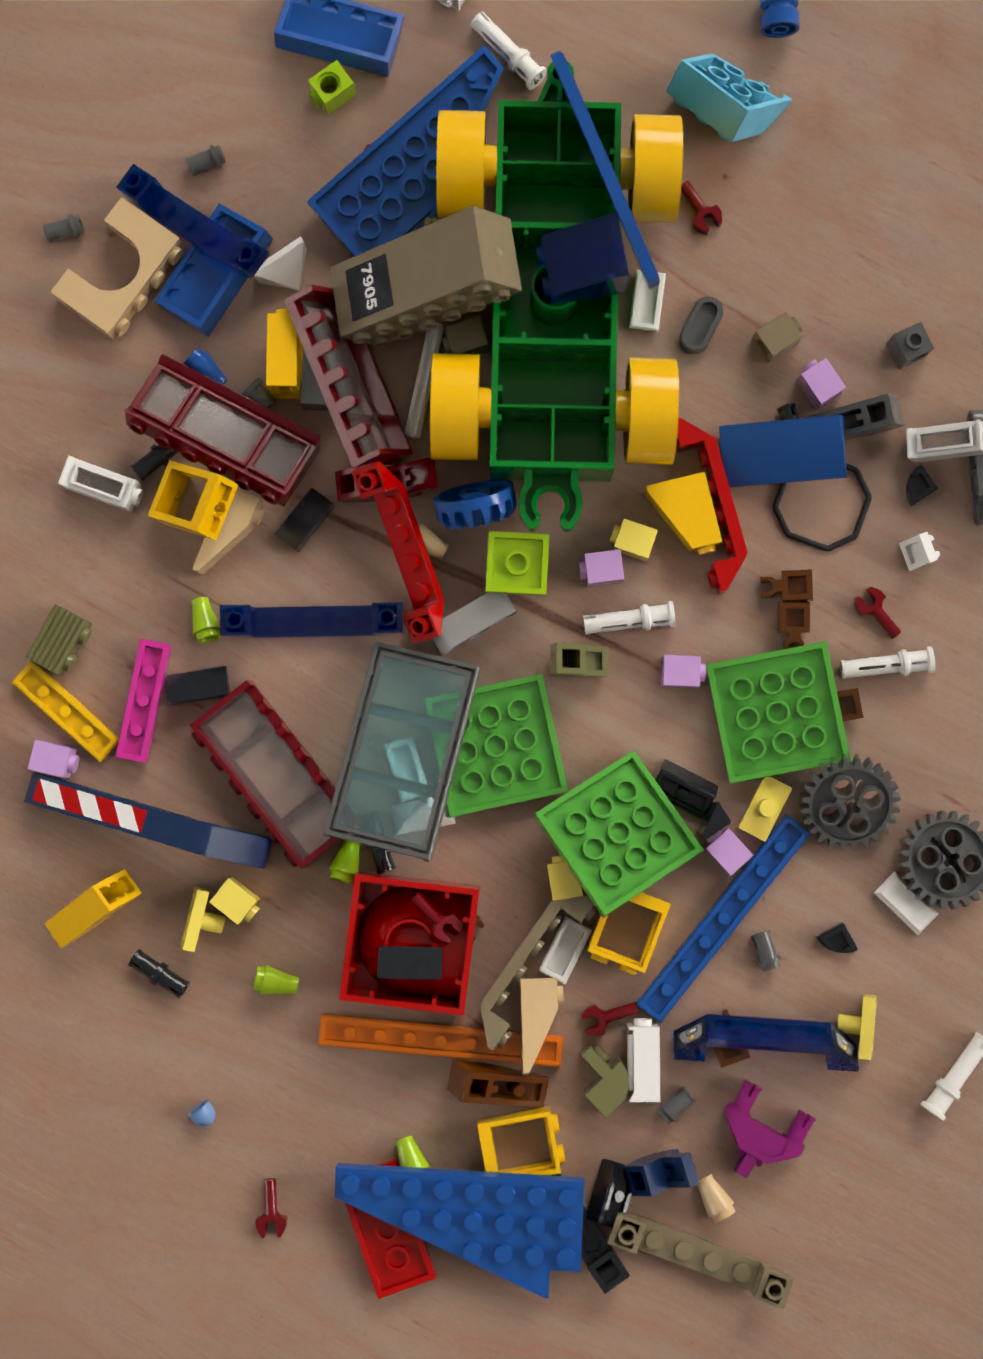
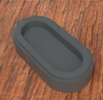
[679,296,723,354]

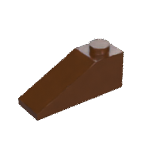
[447,1060,549,1107]

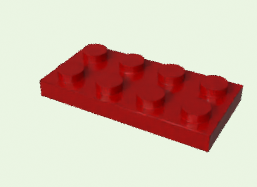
[345,1158,437,1299]

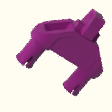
[724,1079,816,1179]

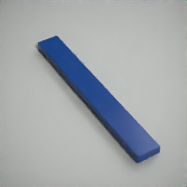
[550,51,660,289]
[636,814,810,1023]

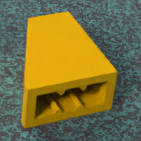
[644,472,722,555]
[44,869,142,949]

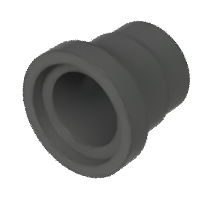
[241,377,276,408]

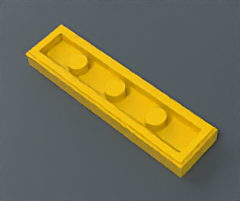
[11,660,119,763]

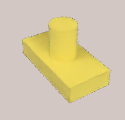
[737,776,793,842]
[180,886,225,952]
[837,994,877,1060]

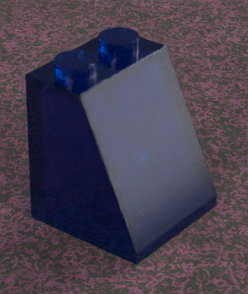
[536,213,629,305]

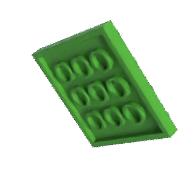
[706,641,851,783]
[424,674,568,818]
[534,750,704,918]

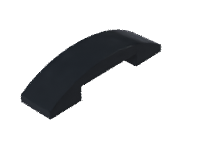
[552,1173,630,1294]

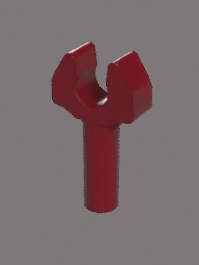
[681,181,722,235]
[854,587,901,639]
[410,892,461,946]
[581,1002,639,1036]
[255,1178,287,1238]

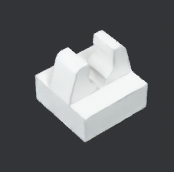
[899,532,940,571]

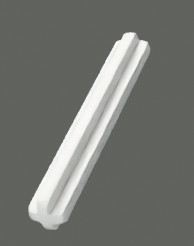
[405,323,444,438]

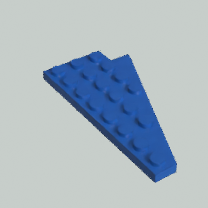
[307,45,504,257]
[335,1163,585,1298]

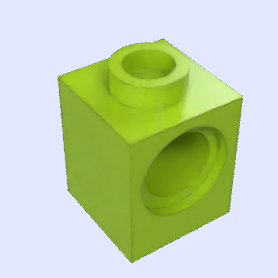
[308,60,357,115]

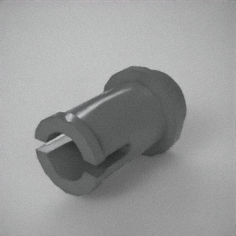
[186,145,226,176]
[43,214,84,243]
[751,930,781,971]
[657,1086,697,1125]

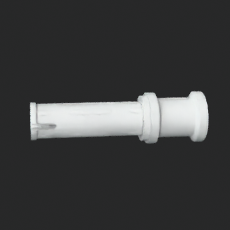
[470,11,547,90]
[583,601,676,635]
[840,646,935,679]
[920,1032,983,1121]

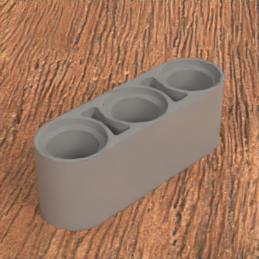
[432,593,517,655]

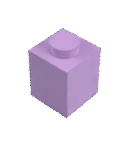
[797,358,847,410]
[578,549,624,587]
[661,655,706,688]
[27,740,79,778]
[703,828,754,876]

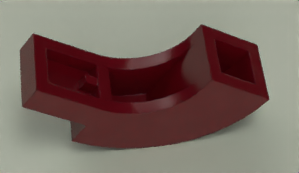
[335,458,437,502]

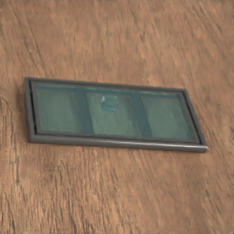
[323,641,481,862]

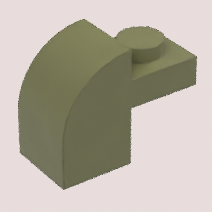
[550,643,608,677]
[580,1043,629,1118]

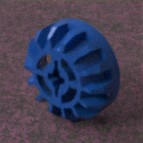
[433,479,518,530]

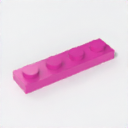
[116,639,172,763]

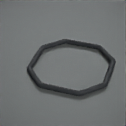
[773,463,872,551]

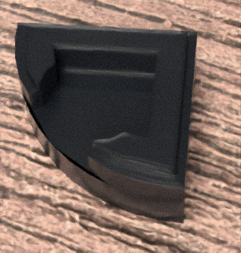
[906,464,938,506]
[815,922,858,953]

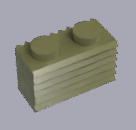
[25,604,92,676]

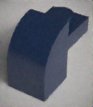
[624,1149,699,1197]

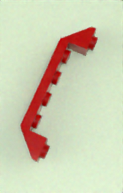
[676,417,748,595]
[351,461,444,644]

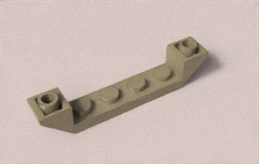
[480,895,597,1051]
[607,1212,794,1309]

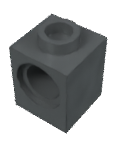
[886,322,934,369]

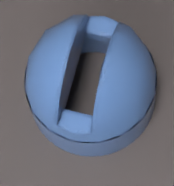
[188,1100,216,1127]

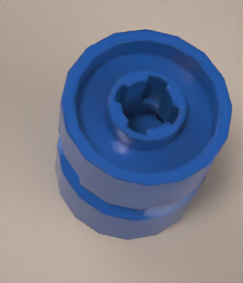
[760,0,800,38]

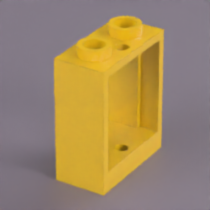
[266,309,303,399]
[147,460,238,541]
[586,892,671,976]
[477,1106,566,1175]

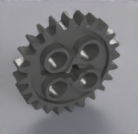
[799,754,901,851]
[897,811,983,910]

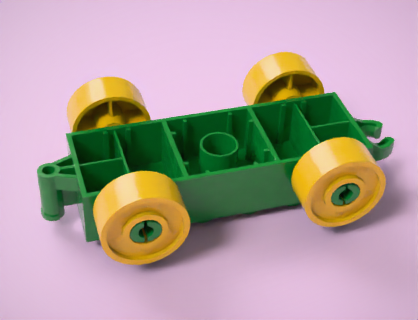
[430,61,683,532]

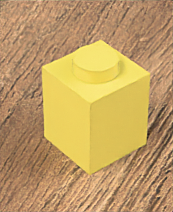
[609,519,658,562]
[546,855,583,901]
[210,877,261,925]

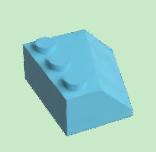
[666,53,793,142]

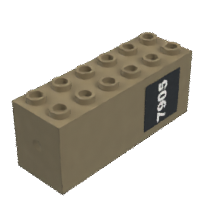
[330,206,522,348]

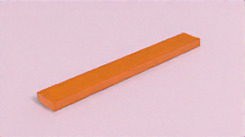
[318,1013,563,1068]

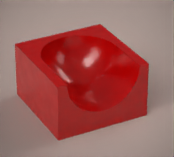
[339,871,480,1016]

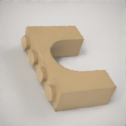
[51,197,184,341]

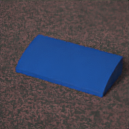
[274,0,404,77]
[154,203,273,337]
[719,415,847,487]

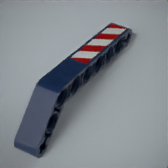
[24,772,273,869]

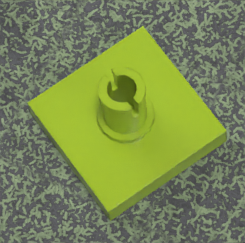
[485,531,550,596]

